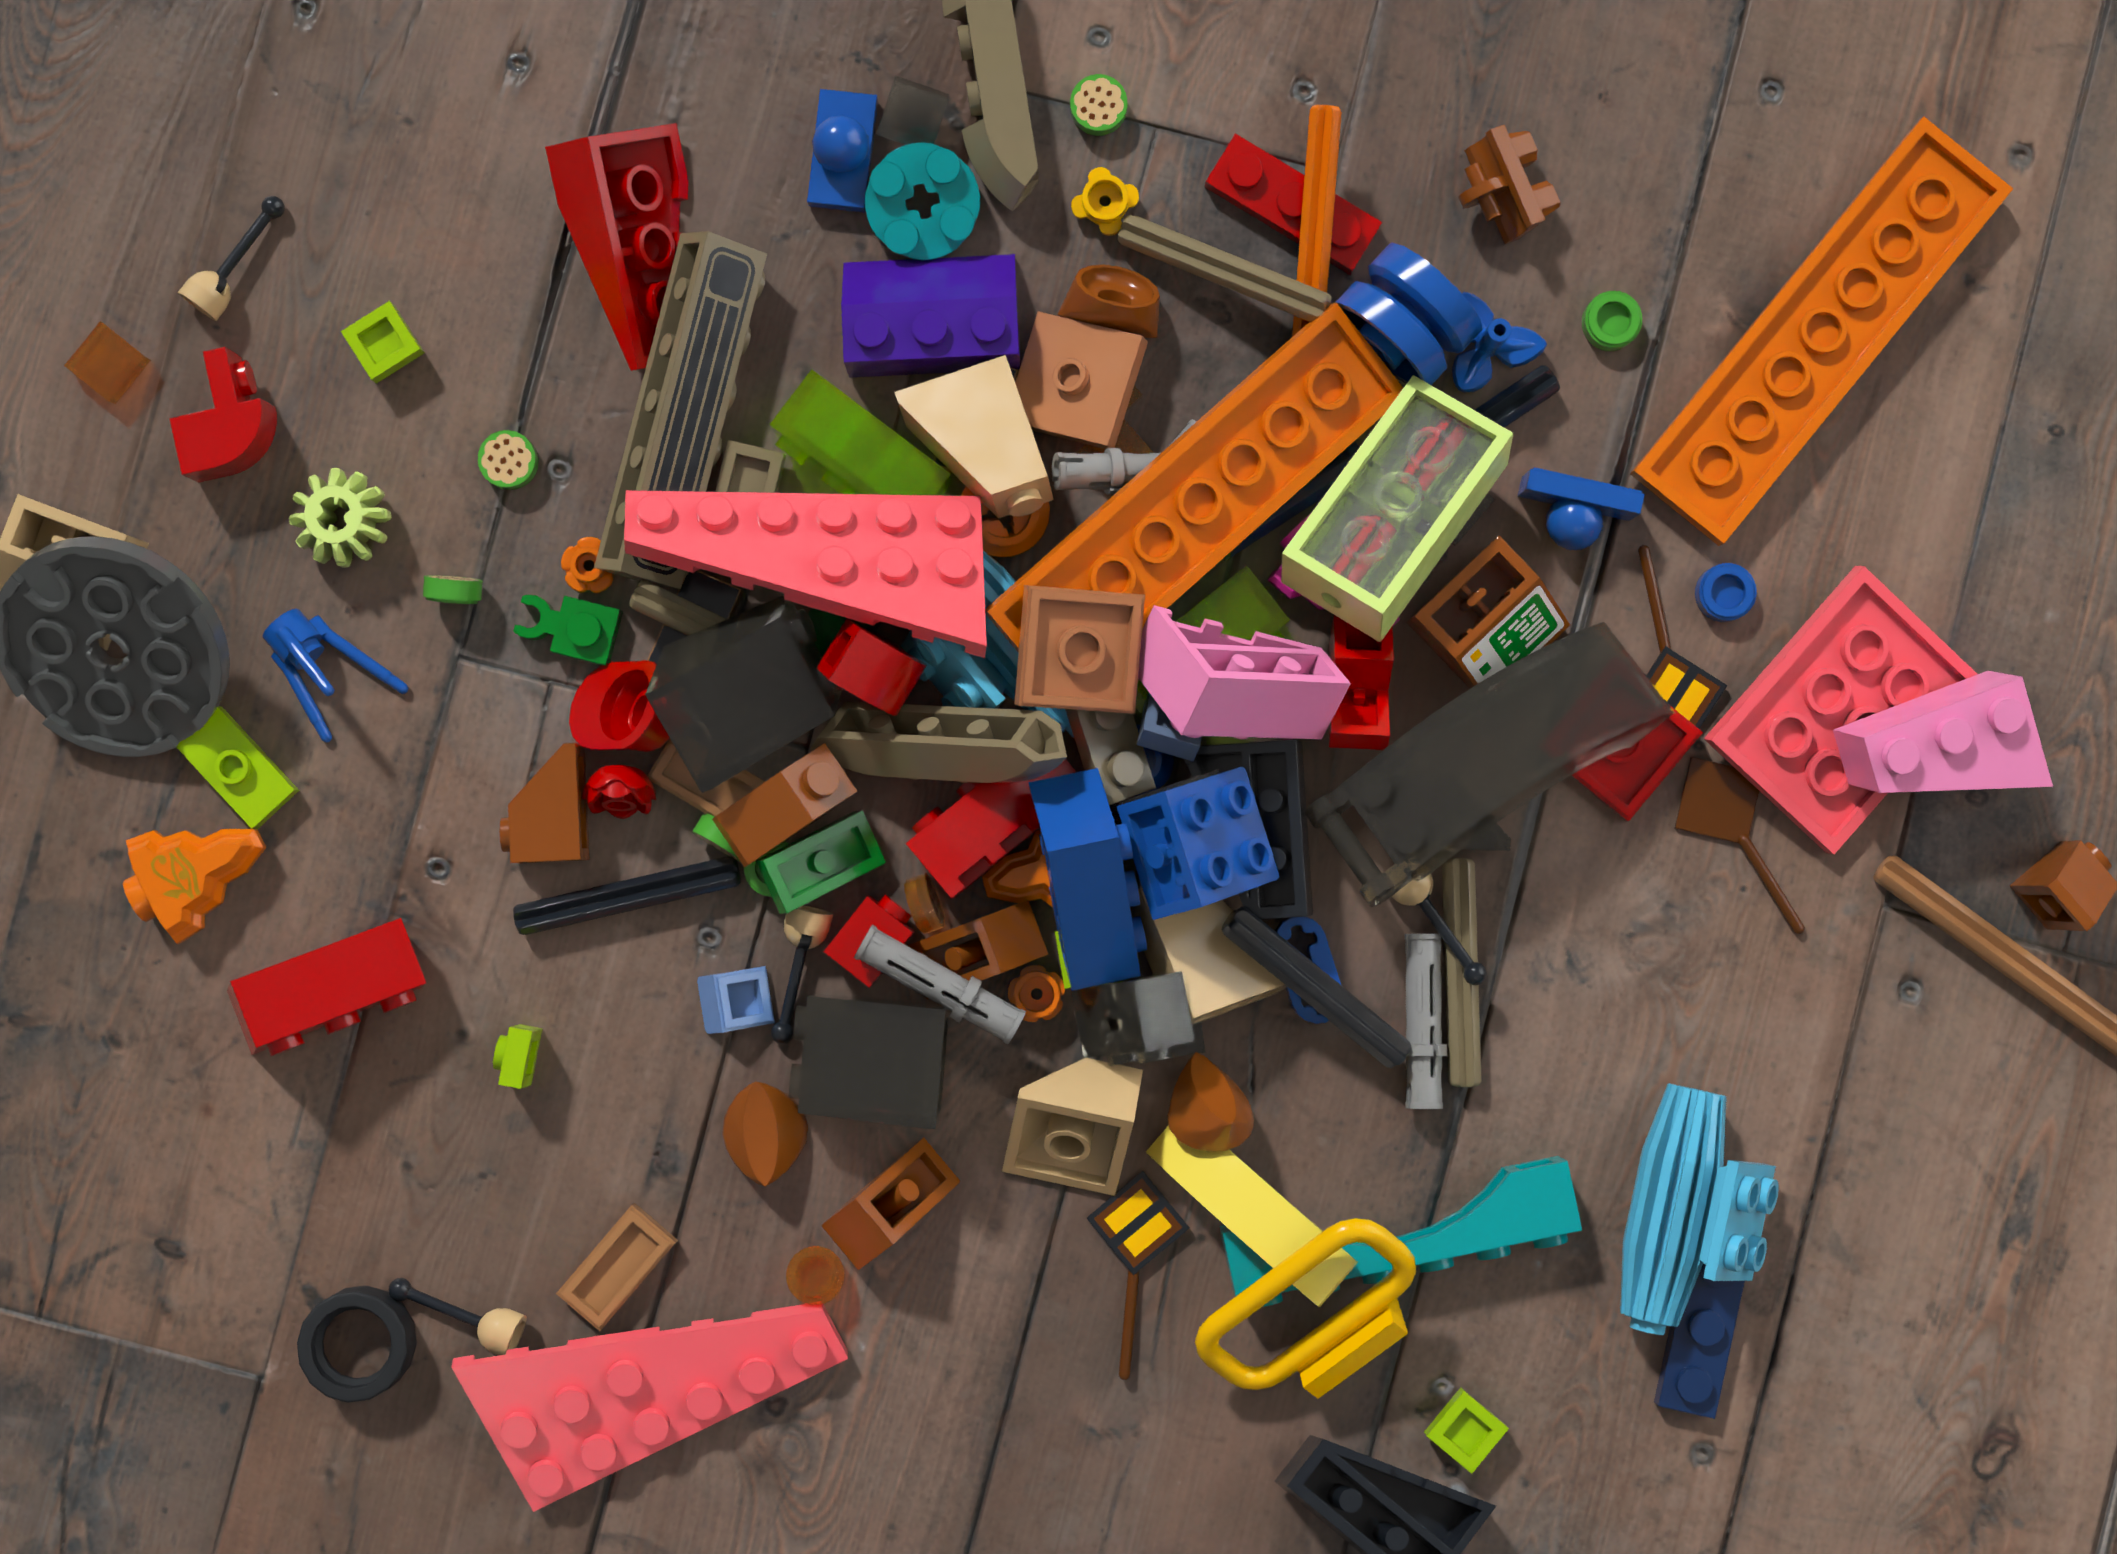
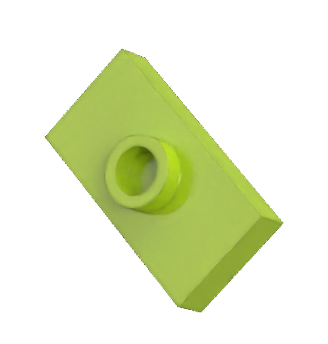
[176,706,300,829]

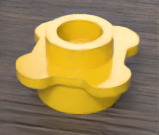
[1071,167,1139,236]

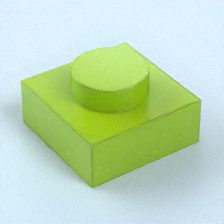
[341,301,425,384]
[493,1024,542,1089]
[1424,1387,1509,1474]

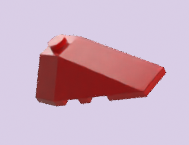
[545,123,689,371]

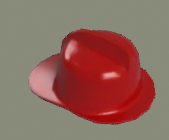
[569,660,691,752]

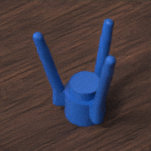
[262,608,409,743]

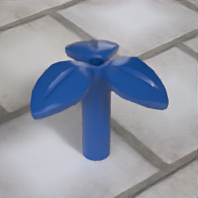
[1452,292,1547,393]

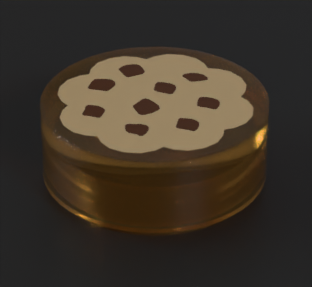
[904,873,945,934]

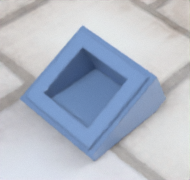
[697,966,775,1034]

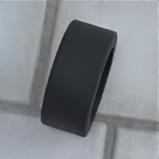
[297,1286,417,1403]

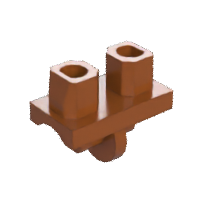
[1458,125,1561,244]

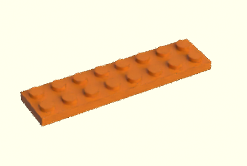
[1630,116,2013,546]
[985,303,1403,653]

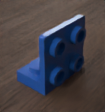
[1117,767,1279,920]

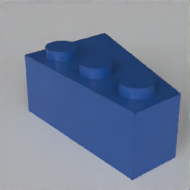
[1028,768,1147,991]

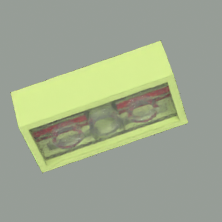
[1281,375,1513,642]

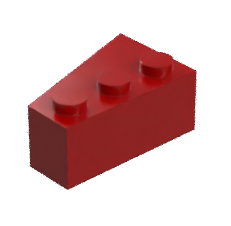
[905,759,1076,898]
[227,918,426,1057]

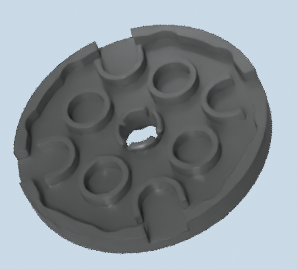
[0,537,230,757]

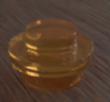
[786,1246,845,1305]

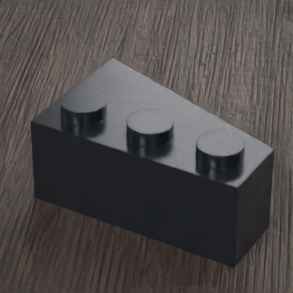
[1184,739,1313,919]
[1275,1435,1496,1554]

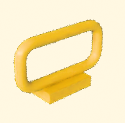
[1195,1218,1416,1399]

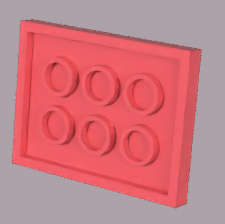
[1704,566,1978,855]

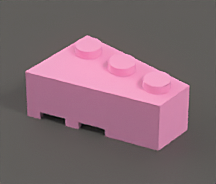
[1138,605,1351,740]

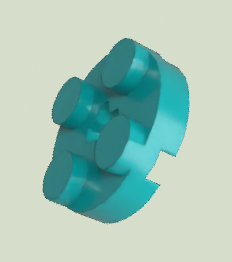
[865,142,980,260]

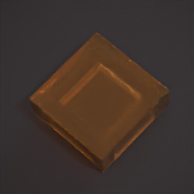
[64,321,151,404]

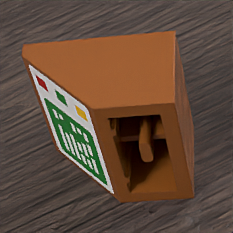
[1406,535,1570,705]

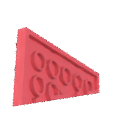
[624,490,987,658]
[451,1301,848,1512]

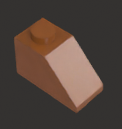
[499,743,590,864]
[712,743,858,867]
[2010,840,2117,931]
[907,900,1048,1000]
[821,1137,961,1270]

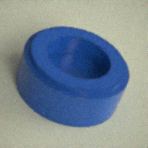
[1695,563,1757,622]

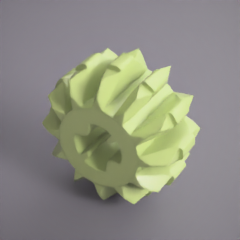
[288,468,392,568]

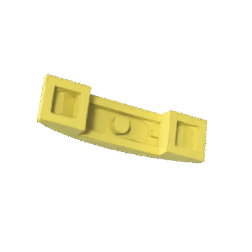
[1146,1125,1358,1307]

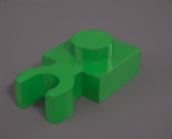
[513,595,623,665]

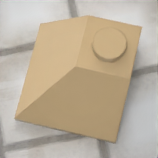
[1002,1058,1143,1196]

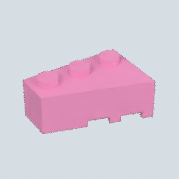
[1833,671,2053,793]

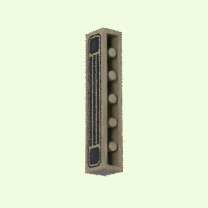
[594,231,767,589]

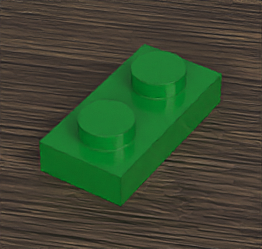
[756,810,886,914]

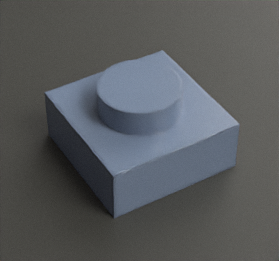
[1137,693,1202,761]

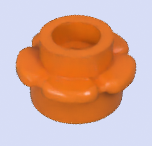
[561,537,614,593]
[1008,965,1065,1022]

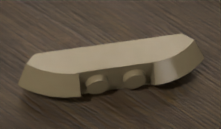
[942,0,1039,211]
[810,701,1067,783]

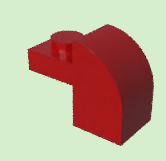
[169,347,277,483]
[1328,615,1394,750]
[817,618,927,716]

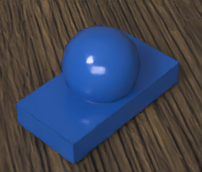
[807,89,878,213]
[1518,467,1645,550]

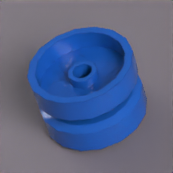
[1335,242,1483,385]

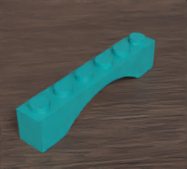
[1220,1156,1582,1307]

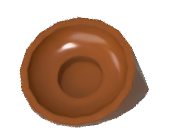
[1057,264,1160,338]
[1167,1052,1254,1152]
[722,1081,808,1187]

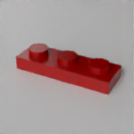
[1204,133,1382,275]

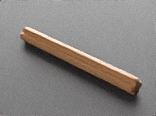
[1873,856,2117,1057]

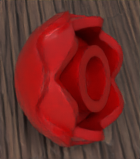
[582,765,656,819]

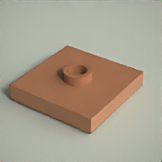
[1015,311,1148,449]
[1014,585,1145,714]

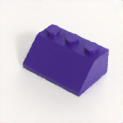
[841,254,1020,378]

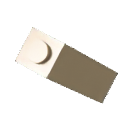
[895,355,1054,518]
[1130,879,1287,1031]

